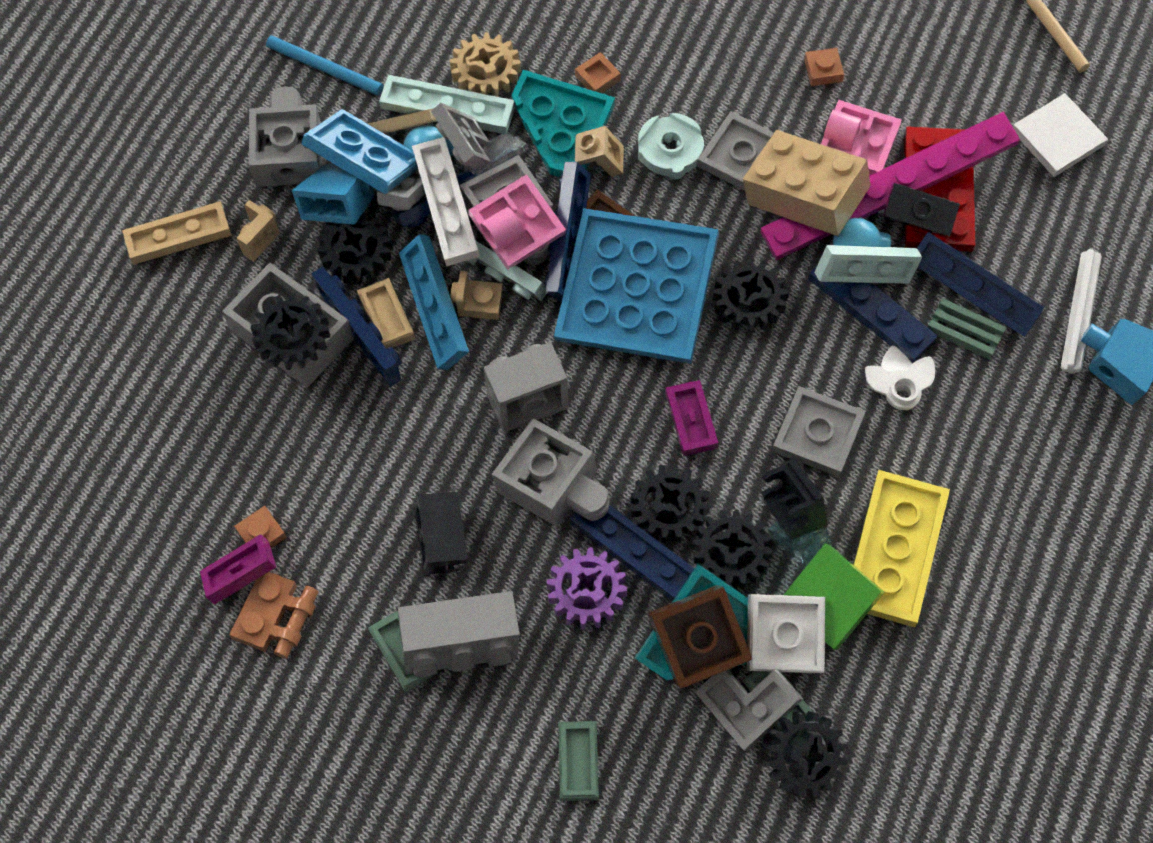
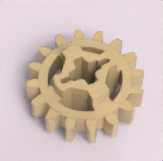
[450,32,521,97]

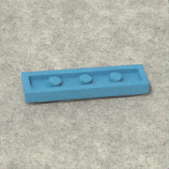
[399,234,469,370]

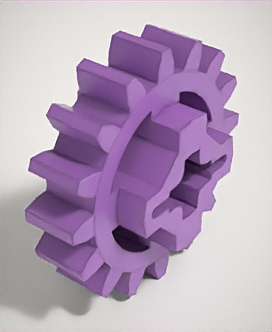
[547,547,627,629]

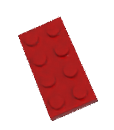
[904,126,975,252]

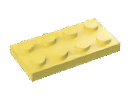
[853,470,950,627]

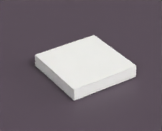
[1013,93,1108,177]
[747,594,825,673]

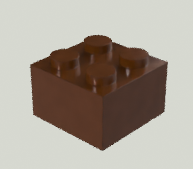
[647,585,752,689]

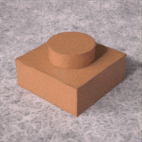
[804,48,844,86]
[575,52,621,93]
[234,506,287,548]

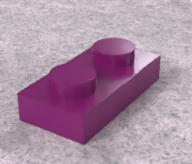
[665,380,718,457]
[200,534,276,605]

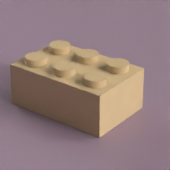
[743,130,871,236]

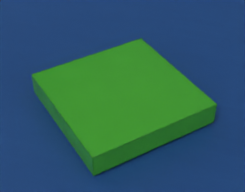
[784,543,885,650]

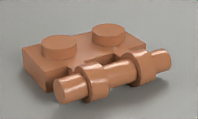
[229,572,319,659]

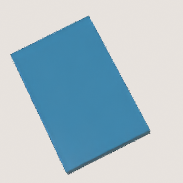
[301,109,418,194]

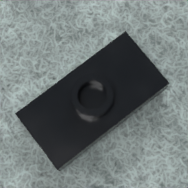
[882,183,960,238]

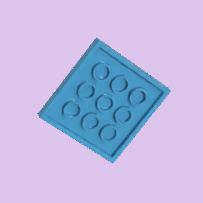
[554,208,719,364]

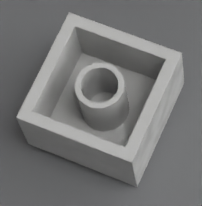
[484,342,569,433]

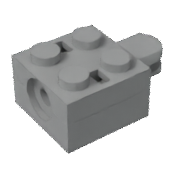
[249,86,322,187]
[460,155,554,265]
[492,418,609,527]

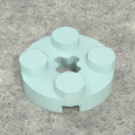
[638,113,704,179]

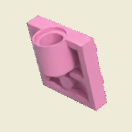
[821,100,902,176]
[468,174,566,270]

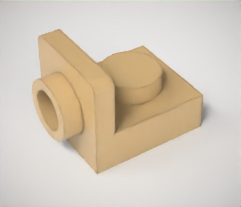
[575,126,624,177]
[237,200,280,262]
[451,271,503,320]

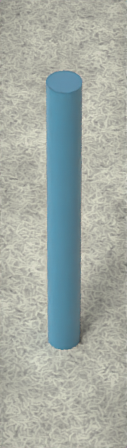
[266,35,384,96]

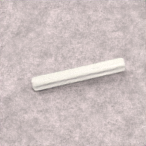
[1061,249,1102,374]

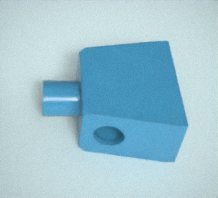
[292,163,374,224]
[1080,319,1153,405]

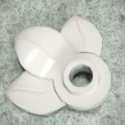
[865,346,935,410]

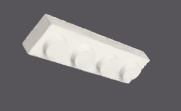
[412,137,480,266]

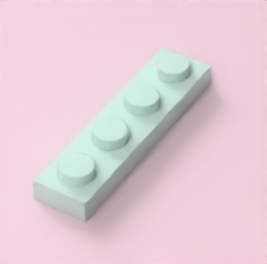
[379,75,515,135]

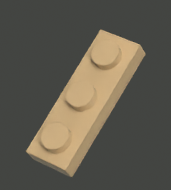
[122,201,232,265]

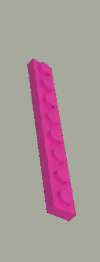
[761,111,1020,261]

